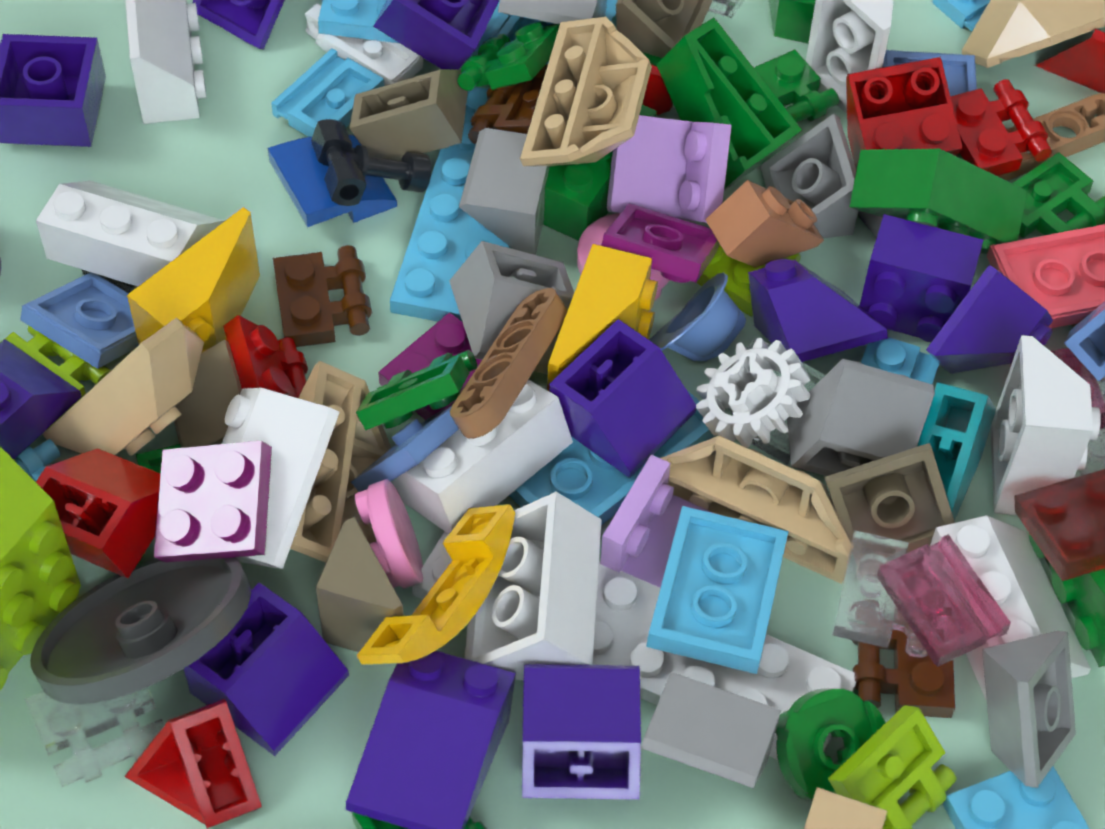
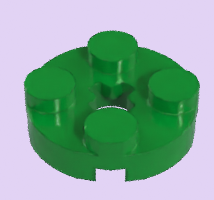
[776,688,886,801]

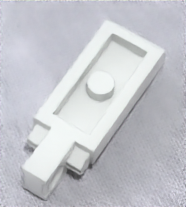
[305,3,423,86]

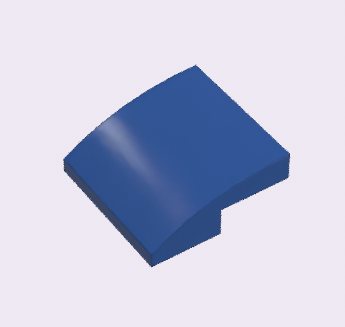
[267,134,397,227]

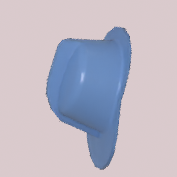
[649,272,746,361]

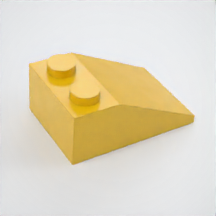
[127,207,260,353]
[547,244,658,391]

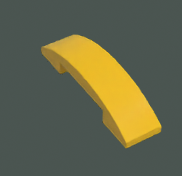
[356,504,515,664]

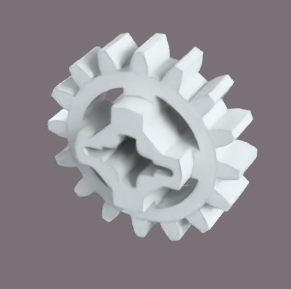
[696,338,811,448]

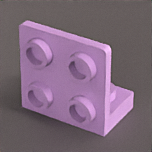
[607,115,732,223]
[600,454,716,588]

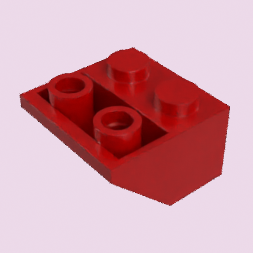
[846,57,963,170]
[36,448,161,579]

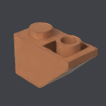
[705,180,824,267]

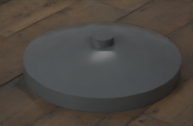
[30,557,251,704]

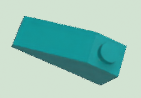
[917,382,996,521]

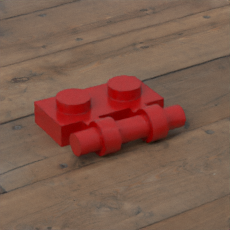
[950,79,1052,176]
[223,315,308,398]

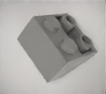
[449,241,574,374]
[787,359,935,476]

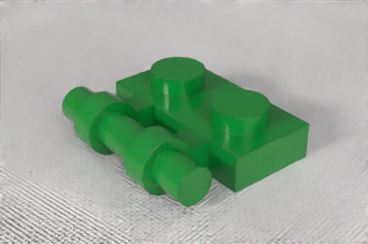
[457,22,560,91]
[754,49,839,123]
[1012,152,1105,238]
[356,350,477,431]

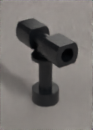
[311,119,431,206]

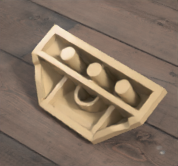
[962,0,1105,68]
[520,17,652,166]
[42,318,204,456]
[290,361,391,563]
[661,436,853,584]

